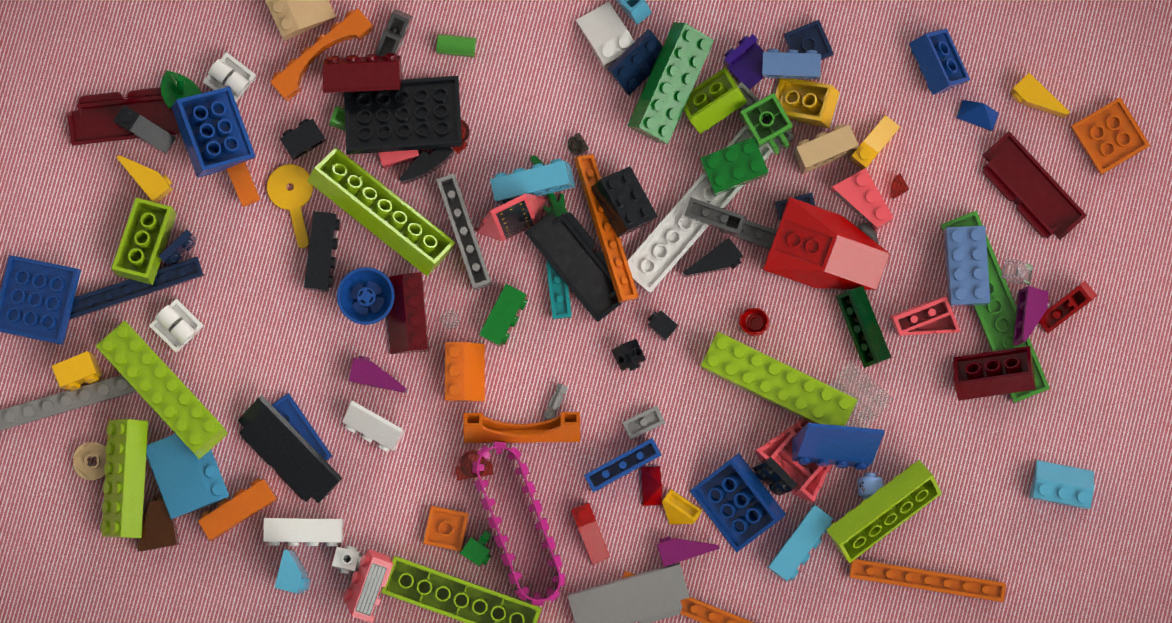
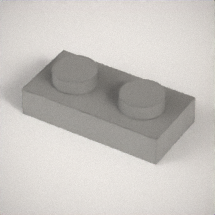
[622,406,665,440]

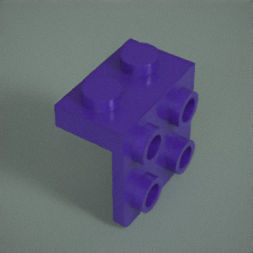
[723,34,764,90]

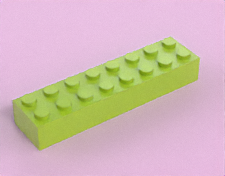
[307,147,456,277]
[96,320,228,459]
[701,332,858,426]
[381,556,542,623]

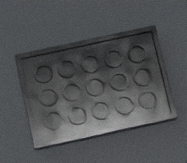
[344,76,462,155]

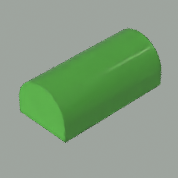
[436,34,477,58]

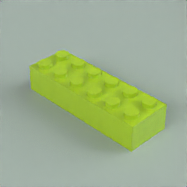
[101,419,148,538]
[826,460,942,563]

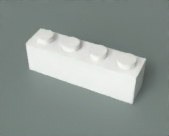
[263,518,343,547]

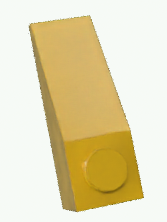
[1010,73,1070,118]
[849,115,900,170]
[116,155,173,203]

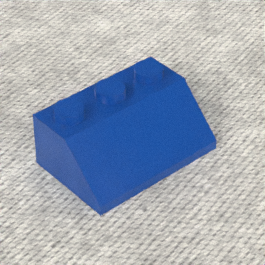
[909,28,970,95]

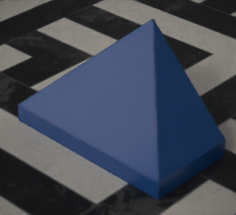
[956,100,999,131]

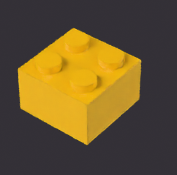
[52,351,103,392]

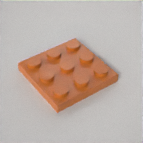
[1070,97,1151,176]

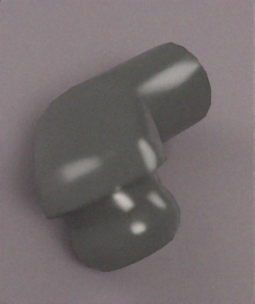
[857,223,879,244]

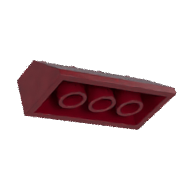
[323,53,402,93]
[387,272,429,354]
[953,346,1036,401]

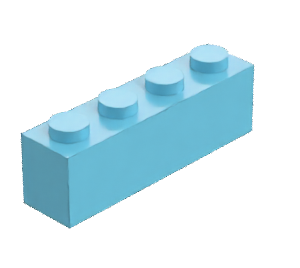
[767,505,833,581]

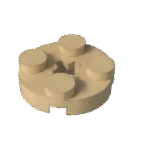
[73,442,107,481]

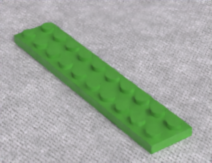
[940,210,1050,403]

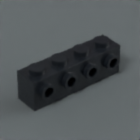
[304,211,341,292]

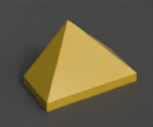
[662,489,703,525]

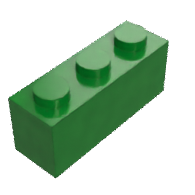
[479,284,528,347]

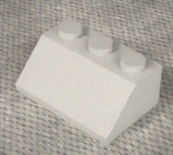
[342,401,405,452]

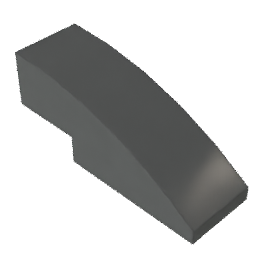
[375,9,413,56]

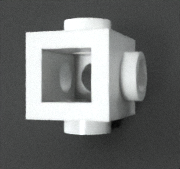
[332,546,362,575]

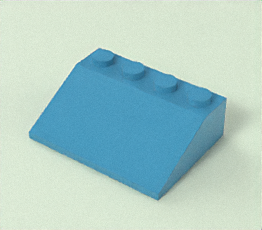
[146,434,229,519]

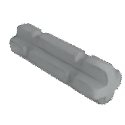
[543,383,568,420]

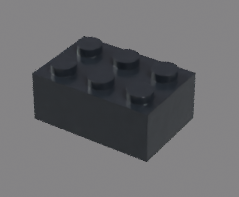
[591,166,658,238]

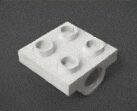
[203,52,257,102]
[149,298,204,353]

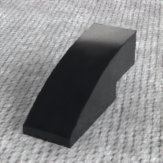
[399,147,455,184]

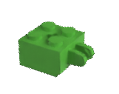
[739,93,793,155]

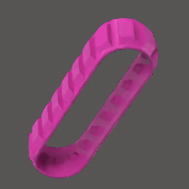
[472,442,565,605]

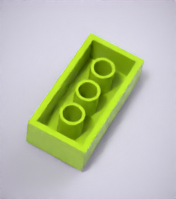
[111,198,177,285]

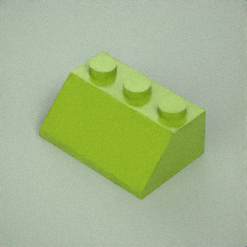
[684,67,748,134]

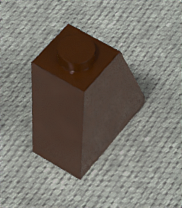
[138,496,180,552]

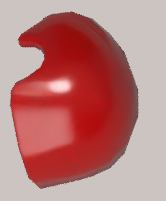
[739,308,769,337]

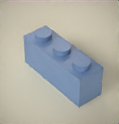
[762,49,821,80]

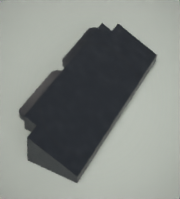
[525,210,622,322]
[238,395,342,503]

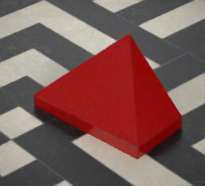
[641,466,662,506]

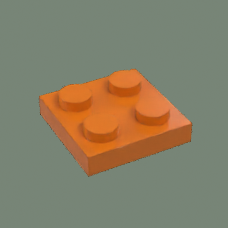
[423,506,469,552]

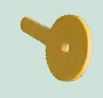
[267,164,313,249]

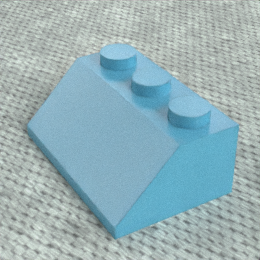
[1029,460,1094,509]
[275,549,310,594]

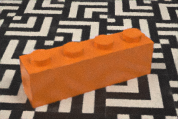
[198,478,278,541]

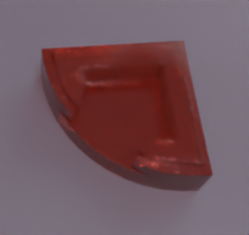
[890,173,910,200]

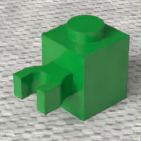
[460,530,492,567]

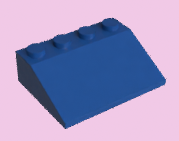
[171,86,256,178]
[792,423,884,470]
[690,453,786,553]

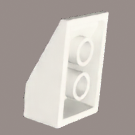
[576,2,634,69]

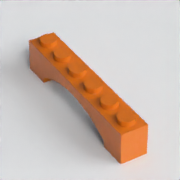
[270,8,374,102]
[463,412,580,443]

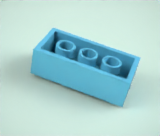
[490,159,576,205]

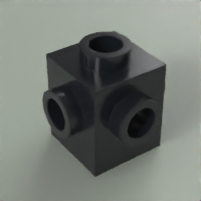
[612,339,646,371]

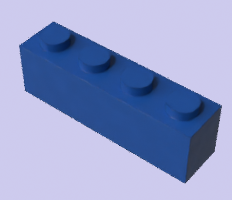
[584,438,662,493]

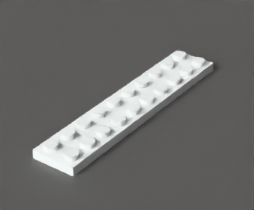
[627,126,773,294]

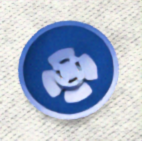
[337,267,395,325]

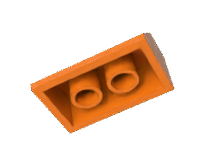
[445,342,485,402]

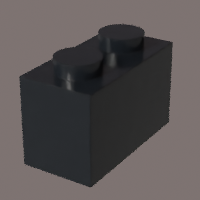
[280,118,326,160]

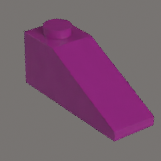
[1013,286,1049,346]
[349,356,407,393]
[657,536,720,567]

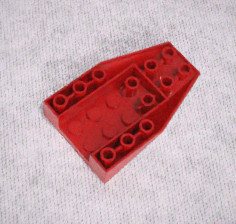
[762,196,890,290]

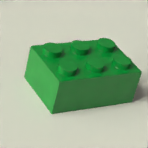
[699,137,769,197]

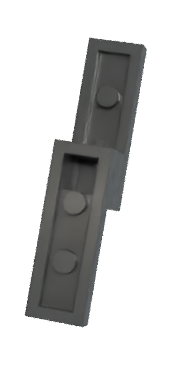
[684,197,777,249]

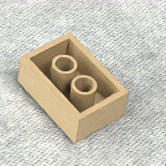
[794,124,859,174]

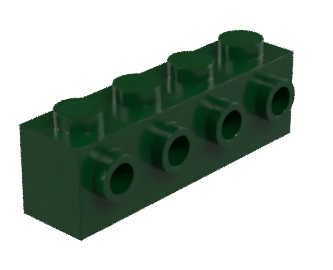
[836,286,892,368]

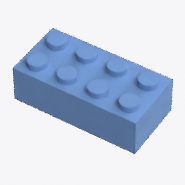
[944,226,990,307]

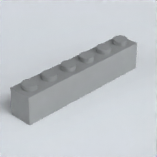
[436,173,492,291]

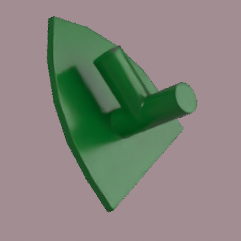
[161,71,201,109]

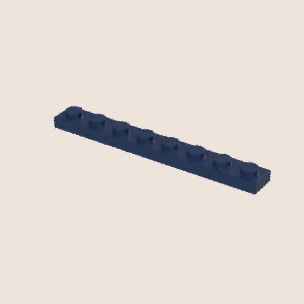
[69,257,204,320]

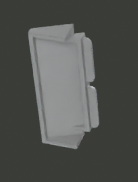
[567,562,690,623]

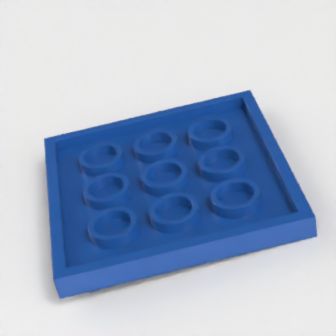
[0,255,81,345]

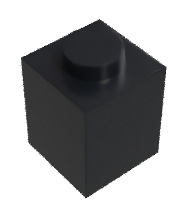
[648,310,678,341]

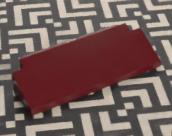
[67,87,181,146]
[982,131,1087,240]

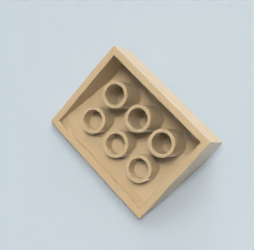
[265,0,336,41]

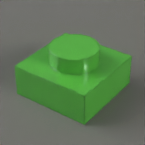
[329,106,345,131]

